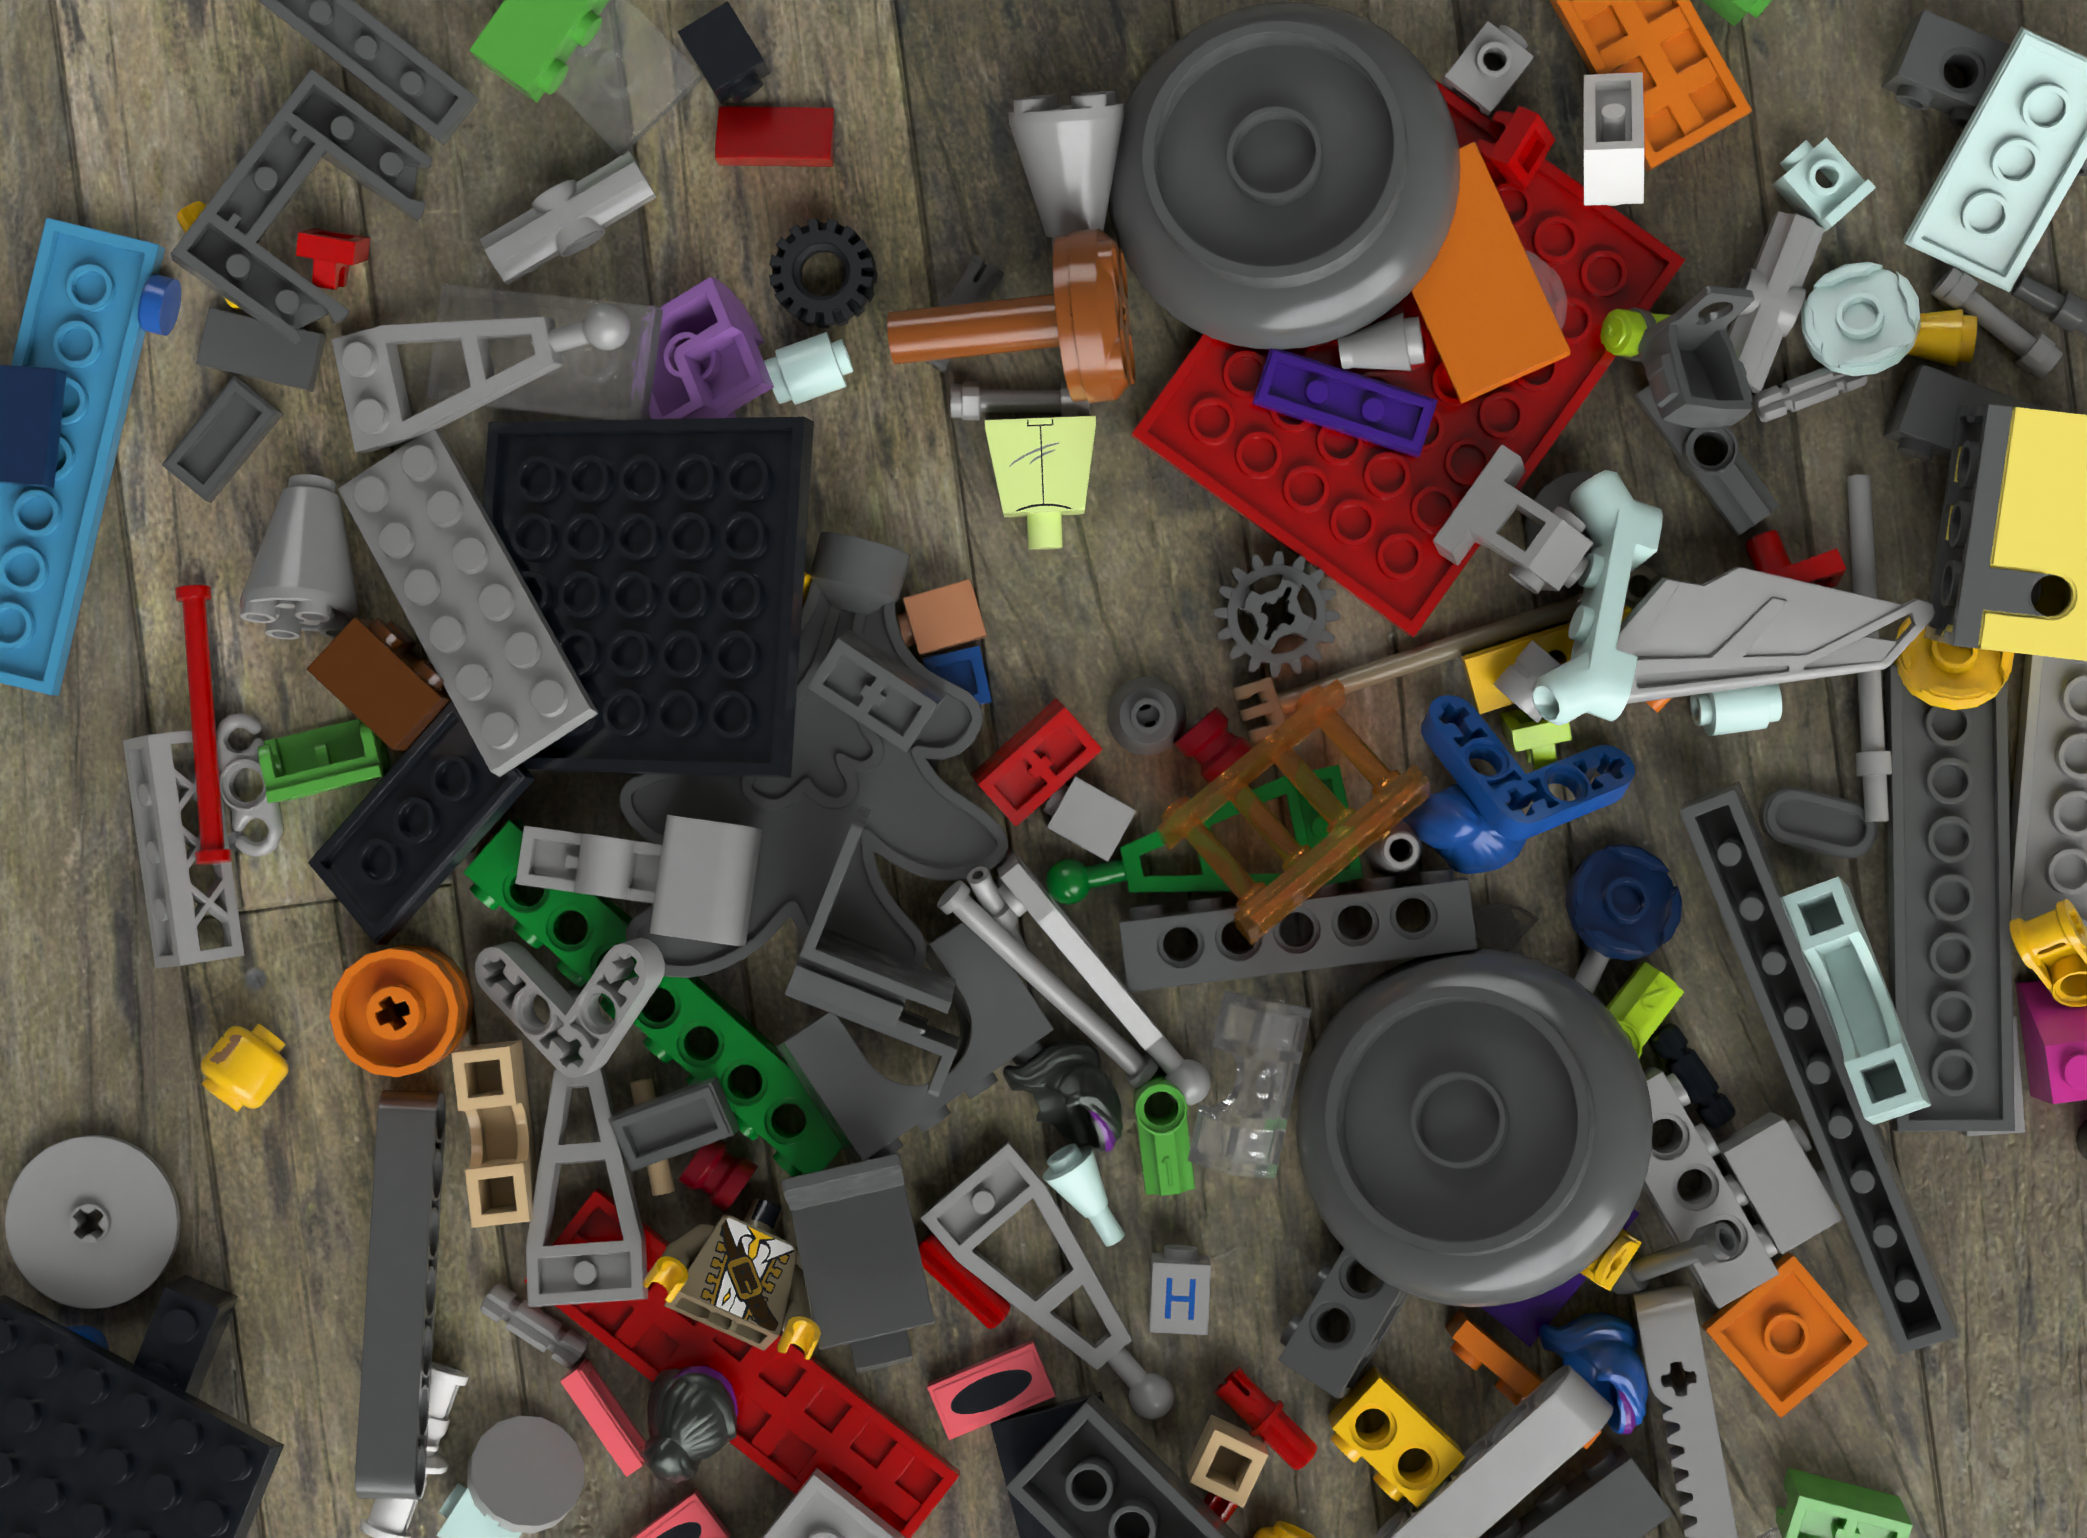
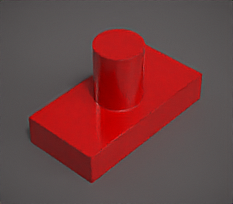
[1745,530,1846,588]

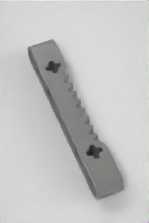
[1633,1283,1738,1538]

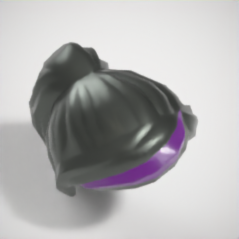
[1003,1039,1123,1153]
[642,1366,738,1483]

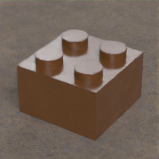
[306,617,451,750]

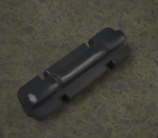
[1649,1023,1736,1129]

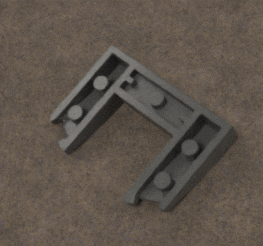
[171,69,432,344]

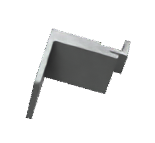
[785,806,959,1098]
[781,1154,935,1374]

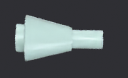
[1043,1144,1125,1247]

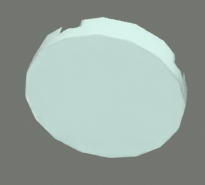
[1801,262,1921,376]

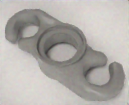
[216,713,284,857]

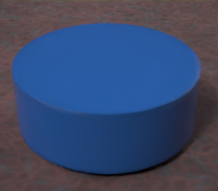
[138,274,181,336]

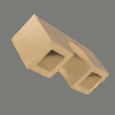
[451,1040,537,1228]

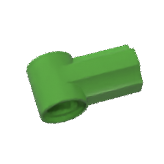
[1133,1074,1195,1196]

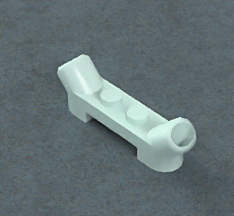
[1532,470,1663,725]

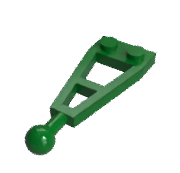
[1046,764,1364,905]

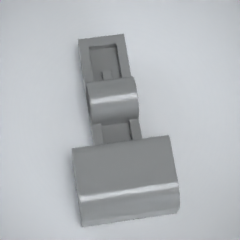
[515,815,763,947]

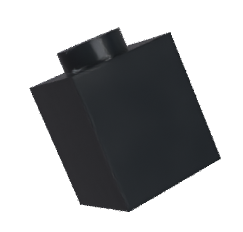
[678,1,770,104]

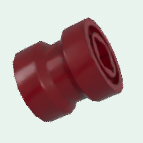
[1174,707,1255,787]
[678,1140,758,1213]

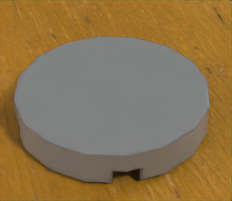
[467,1415,585,1533]

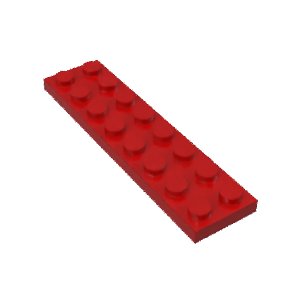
[524,1187,960,1538]

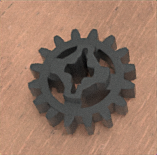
[1212,551,1340,678]

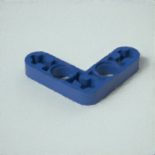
[1421,695,1635,841]

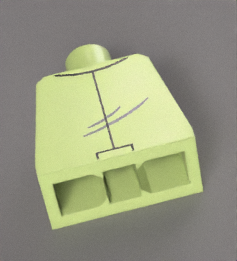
[985,416,1096,550]

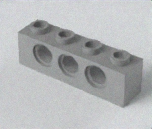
[1643,1066,1779,1309]

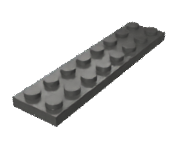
[1884,665,2015,1132]

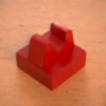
[1476,106,1556,189]
[296,228,371,290]

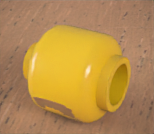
[200,1023,289,1112]

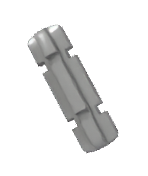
[1752,367,1868,422]
[480,1284,588,1368]

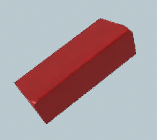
[715,106,834,167]

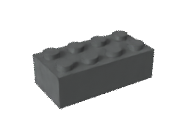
[1006,1393,1240,1538]

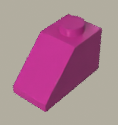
[2015,979,2087,1104]

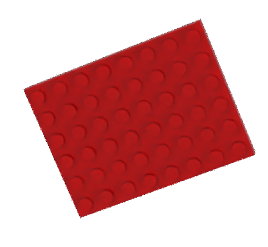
[1131,79,1685,638]

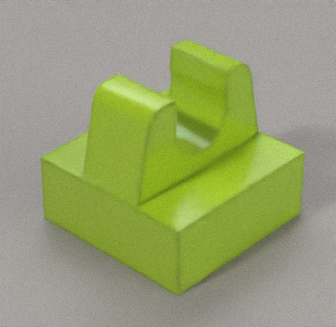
[1500,709,1572,771]

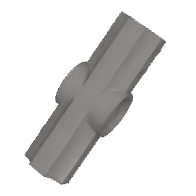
[480,151,657,285]
[1728,211,1824,394]

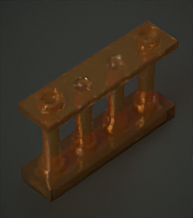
[1157,679,1430,945]

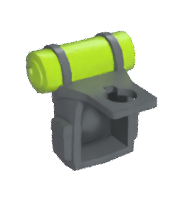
[1600,286,1755,428]

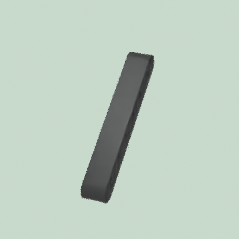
[355,1090,446,1500]

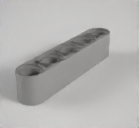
[1374,1365,1613,1538]

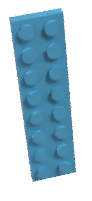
[0,218,165,696]

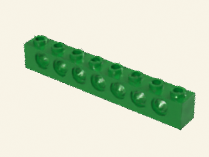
[463,819,843,1177]

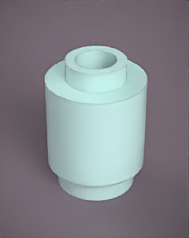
[764,332,854,405]
[1690,684,1782,736]

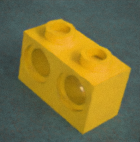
[1327,1366,1465,1508]

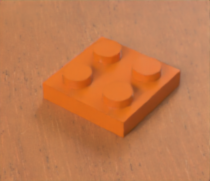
[1701,1252,1869,1418]

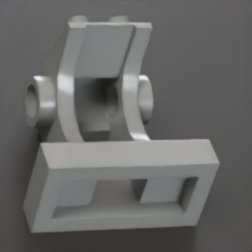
[1433,445,1593,594]

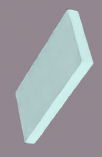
[1903,27,2087,292]

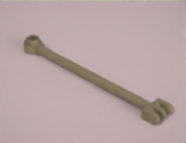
[1232,564,1658,744]

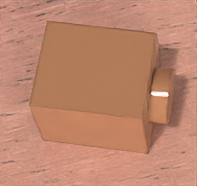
[896,579,988,656]

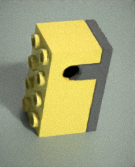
[1924,404,2087,661]

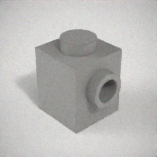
[1441,21,1534,117]

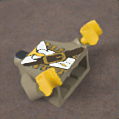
[642,1199,821,1360]

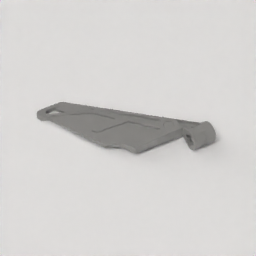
[1493,566,1935,723]

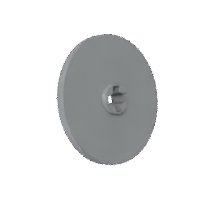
[5,1135,181,1309]

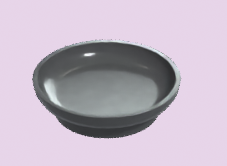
[1108,1,1460,350]
[1296,948,1653,1307]

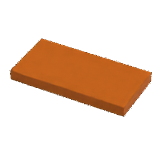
[1411,142,1570,404]

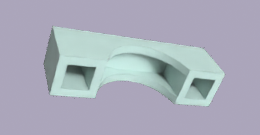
[1783,876,1931,1125]

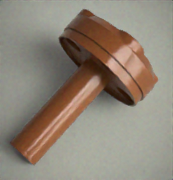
[887,228,1136,403]

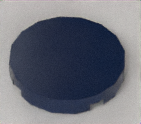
[1565,844,1682,961]

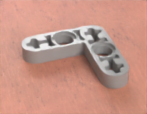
[475,938,665,1078]

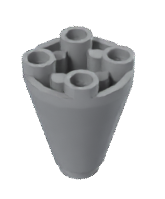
[1008,91,1124,251]
[239,474,359,640]

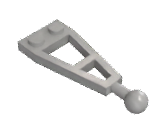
[332,303,630,453]
[994,847,1211,1105]
[526,989,648,1307]
[920,1140,1174,1420]

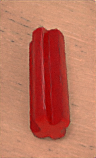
[918,1233,1011,1329]

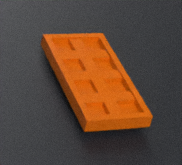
[1549,0,1752,172]

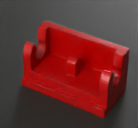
[971,698,1103,827]

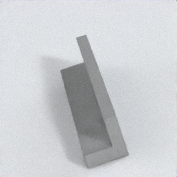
[123,730,245,968]

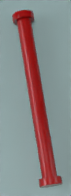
[175,585,232,865]

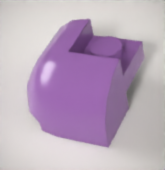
[633,276,774,419]

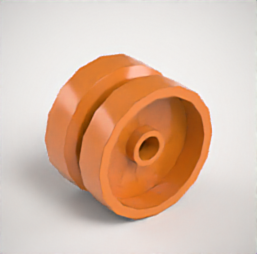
[329,943,474,1077]

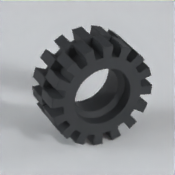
[769,219,878,328]

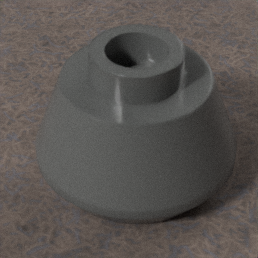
[1107,677,1186,755]

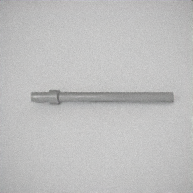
[1847,475,1892,822]

